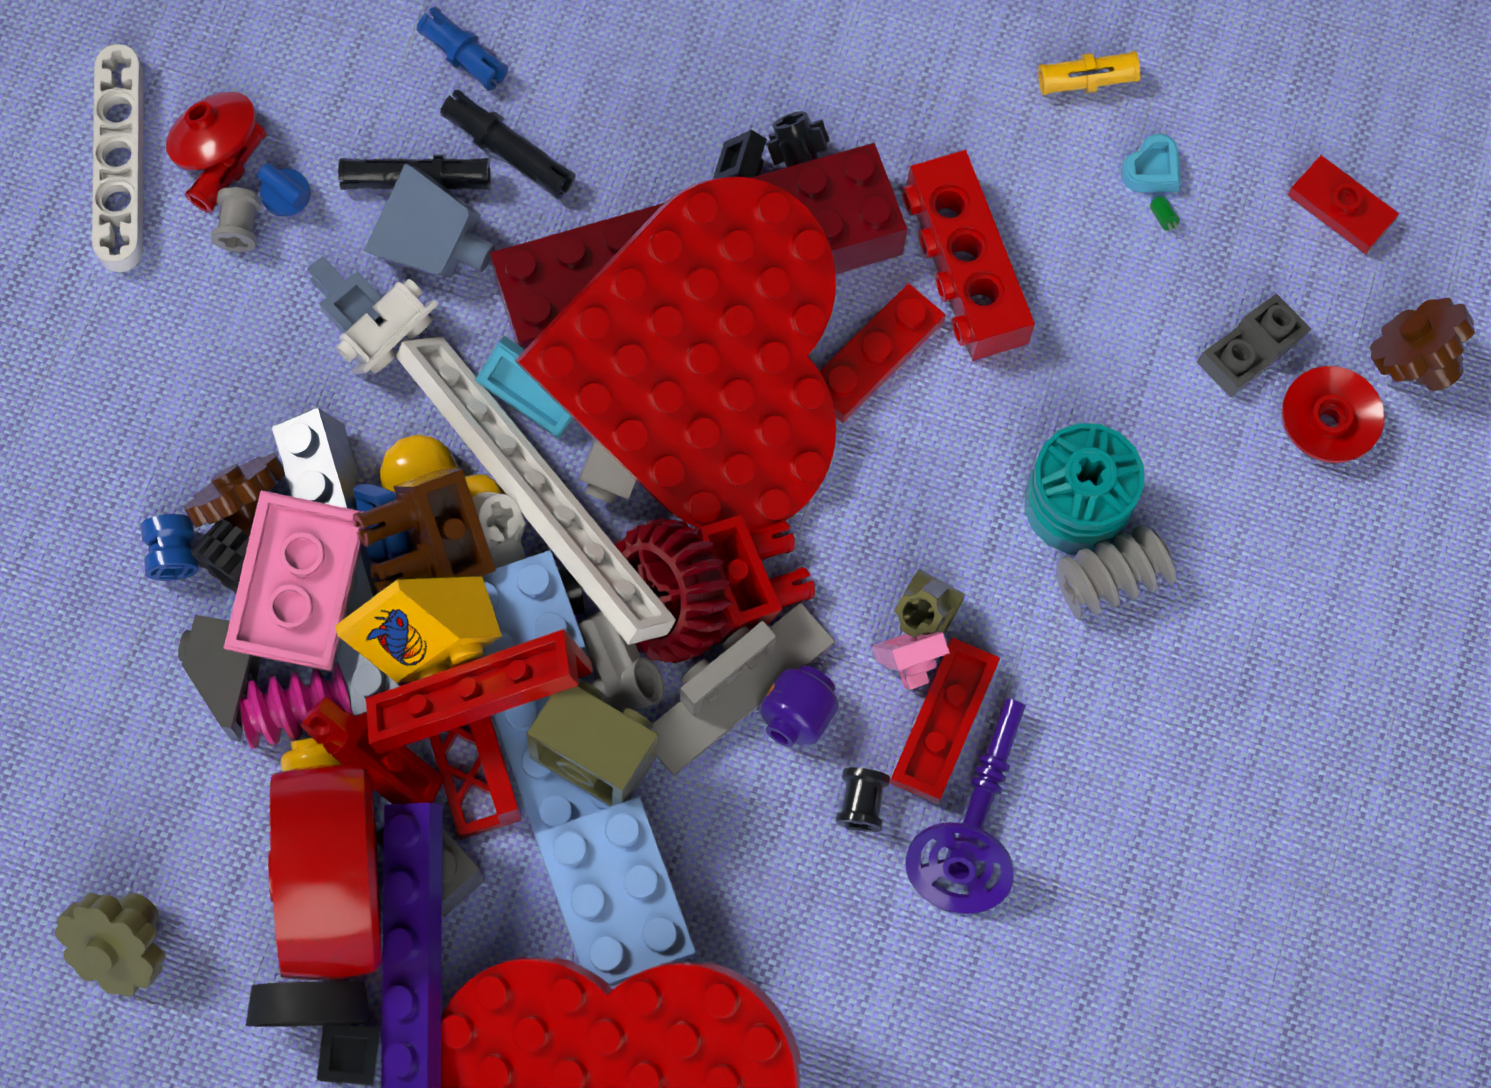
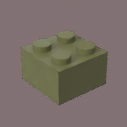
[527,680,658,807]

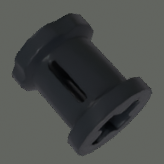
[835,767,890,832]

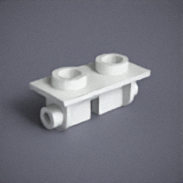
[336,279,438,374]

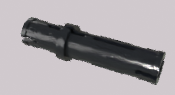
[440,89,576,199]
[338,154,491,190]

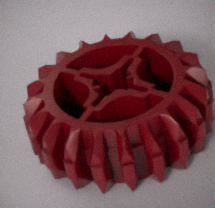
[615,519,732,663]

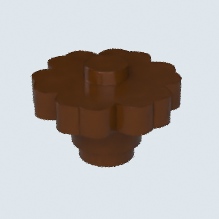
[1370,297,1475,391]
[183,453,285,537]

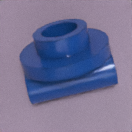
[257,163,311,217]

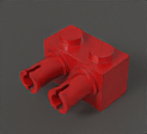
[699,514,815,645]

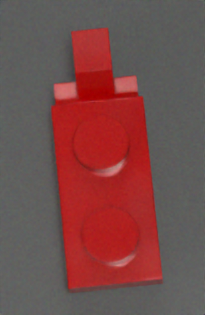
[300,696,444,804]

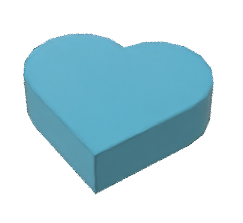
[1121,134,1181,192]

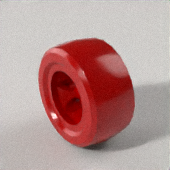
[268,765,382,980]

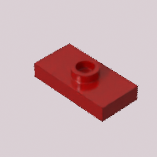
[1287,155,1400,254]

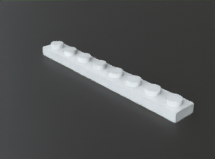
[396,336,676,645]

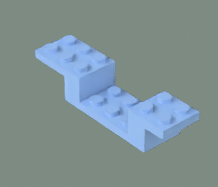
[481,550,696,987]

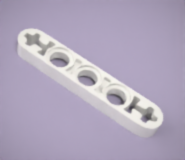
[92,44,144,272]

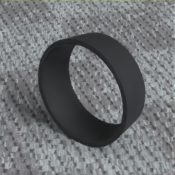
[245,981,371,1027]

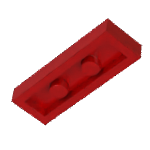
[819,283,946,423]
[889,637,1000,805]

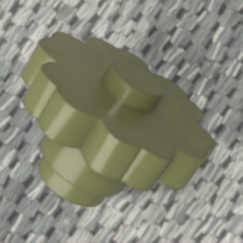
[55,893,165,997]

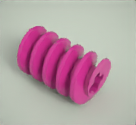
[240,663,353,749]

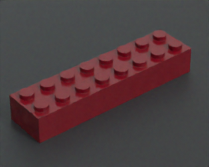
[490,142,907,350]

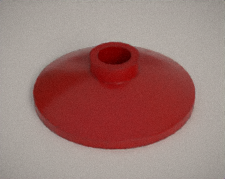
[166,92,257,170]
[1281,366,1385,463]

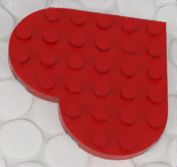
[515,177,836,532]
[441,956,802,1088]

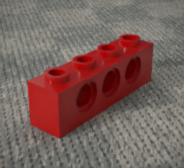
[902,150,1035,361]

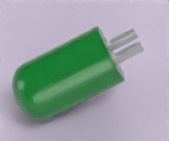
[1150,196,1180,232]

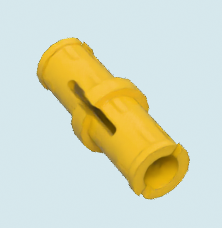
[1038,51,1140,95]

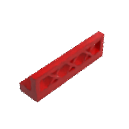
[365,629,593,754]
[429,716,522,840]

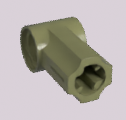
[894,569,966,638]

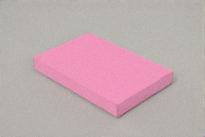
[224,490,366,672]

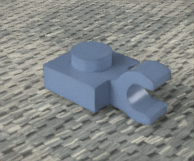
[307,256,384,333]

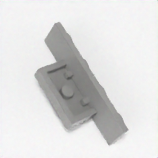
[651,603,835,777]

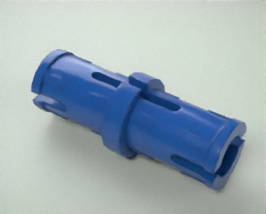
[416,7,508,91]

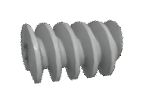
[1056,526,1177,620]

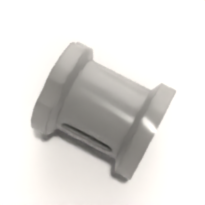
[211,187,263,252]

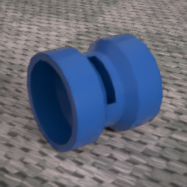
[141,514,199,581]

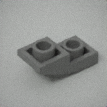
[1197,293,1311,398]

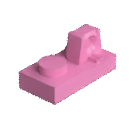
[872,631,949,690]

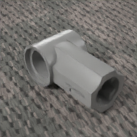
[577,611,664,713]

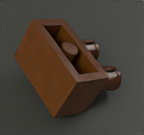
[353,468,496,593]

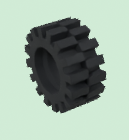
[191,519,250,594]

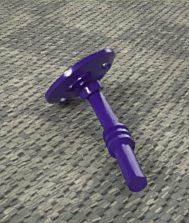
[905,699,1026,914]

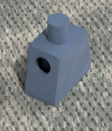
[363,164,495,278]

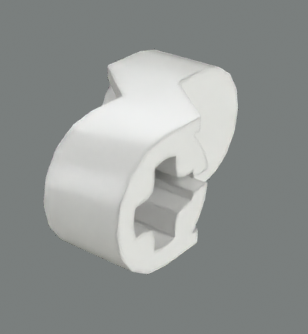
[472,492,526,569]

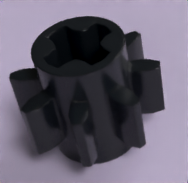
[766,111,830,167]

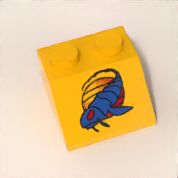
[335,576,502,683]

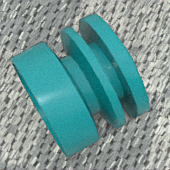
[1025,423,1145,554]

